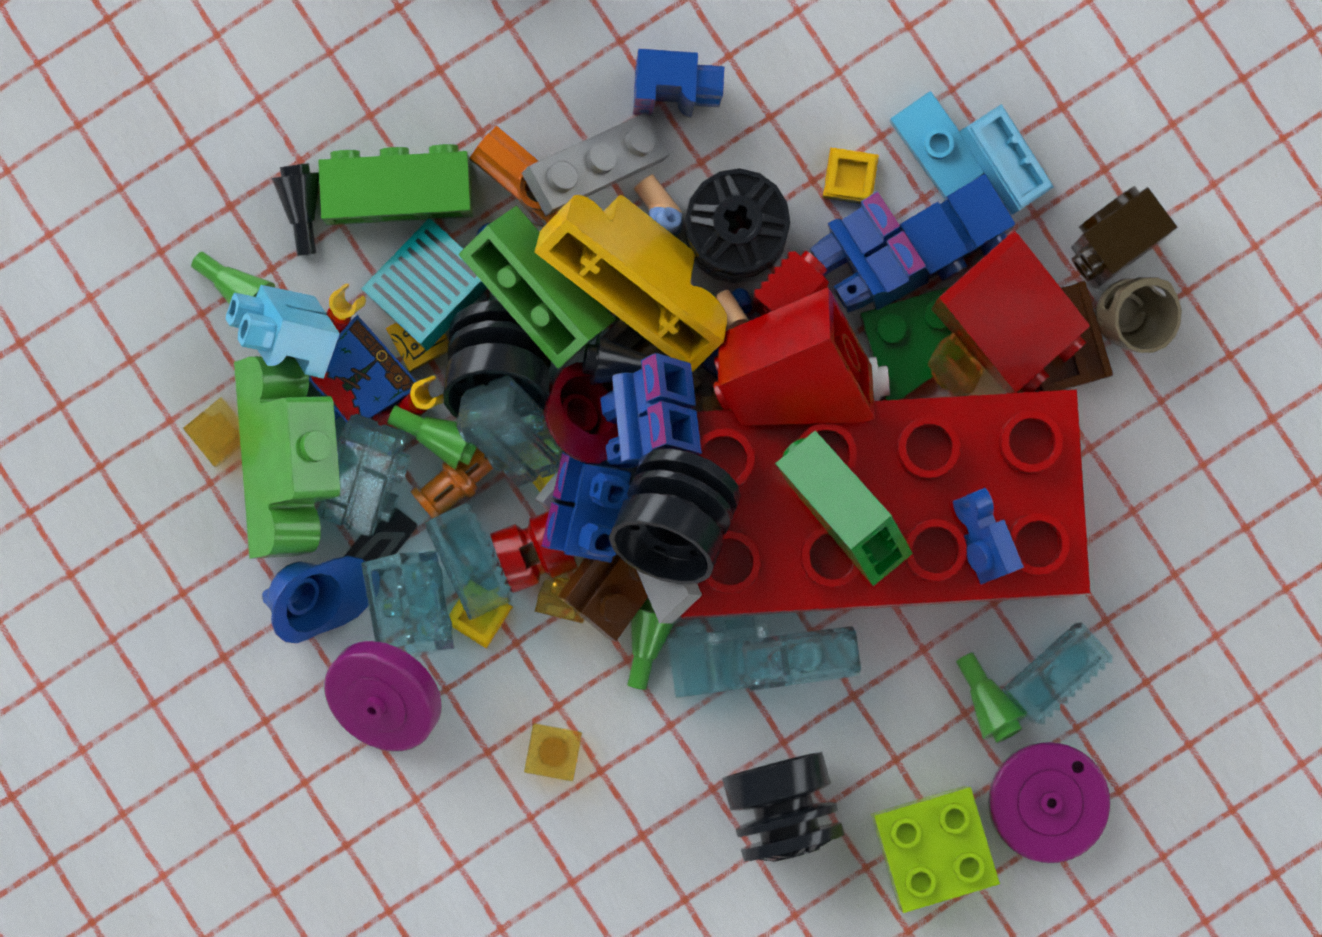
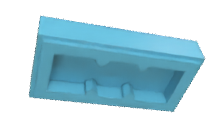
[889,91,985,201]
[959,104,1054,215]

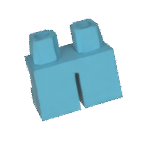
[225,285,340,379]

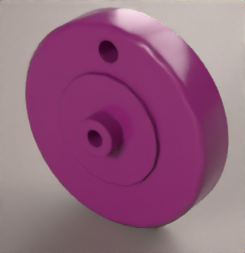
[324,641,442,751]
[988,742,1110,863]

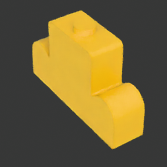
[534,194,727,372]

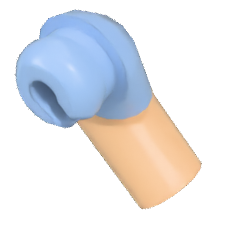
[634,174,683,237]

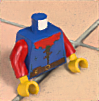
[309,283,444,434]

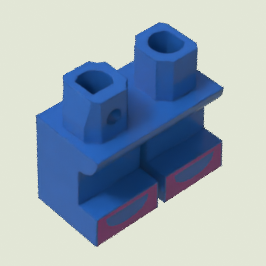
[633,49,725,117]
[810,191,929,313]
[600,353,702,469]
[542,452,631,562]

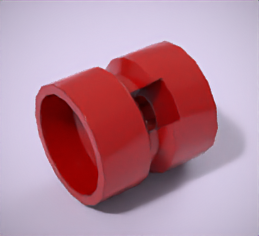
[490,511,578,594]

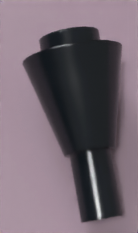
[271,163,319,256]
[582,335,646,385]

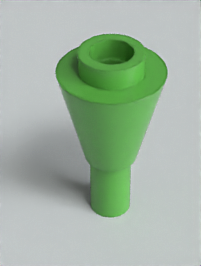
[191,251,275,304]
[387,405,481,470]
[627,598,676,690]
[956,652,1026,743]

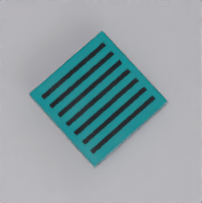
[361,218,487,351]

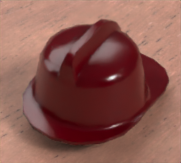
[544,362,618,464]

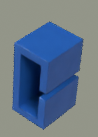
[899,174,1016,282]

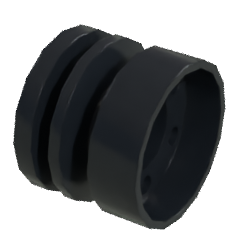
[685,168,791,283]
[443,300,551,431]
[609,449,741,584]
[722,751,845,862]

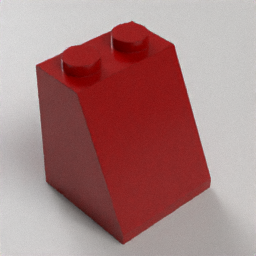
[931,230,1090,393]
[714,287,875,426]

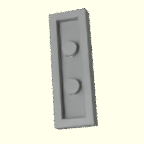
[521,112,670,216]

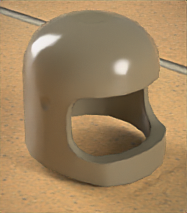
[1096,277,1182,353]

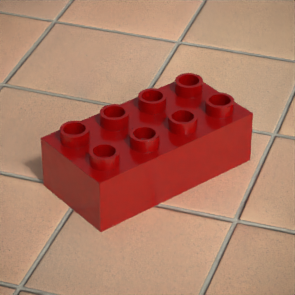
[681,389,1091,620]

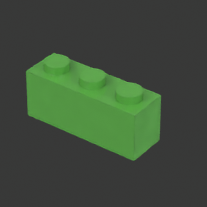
[318,144,473,226]
[458,205,616,369]

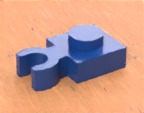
[953,488,1024,584]

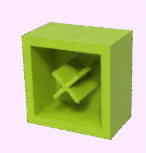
[870,785,1000,913]

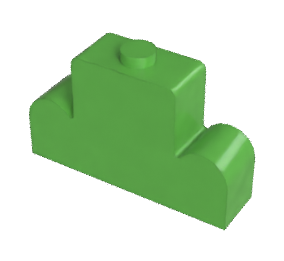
[234,356,340,559]

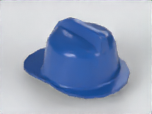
[262,556,376,644]

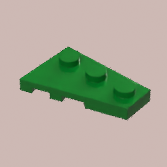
[860,286,969,400]

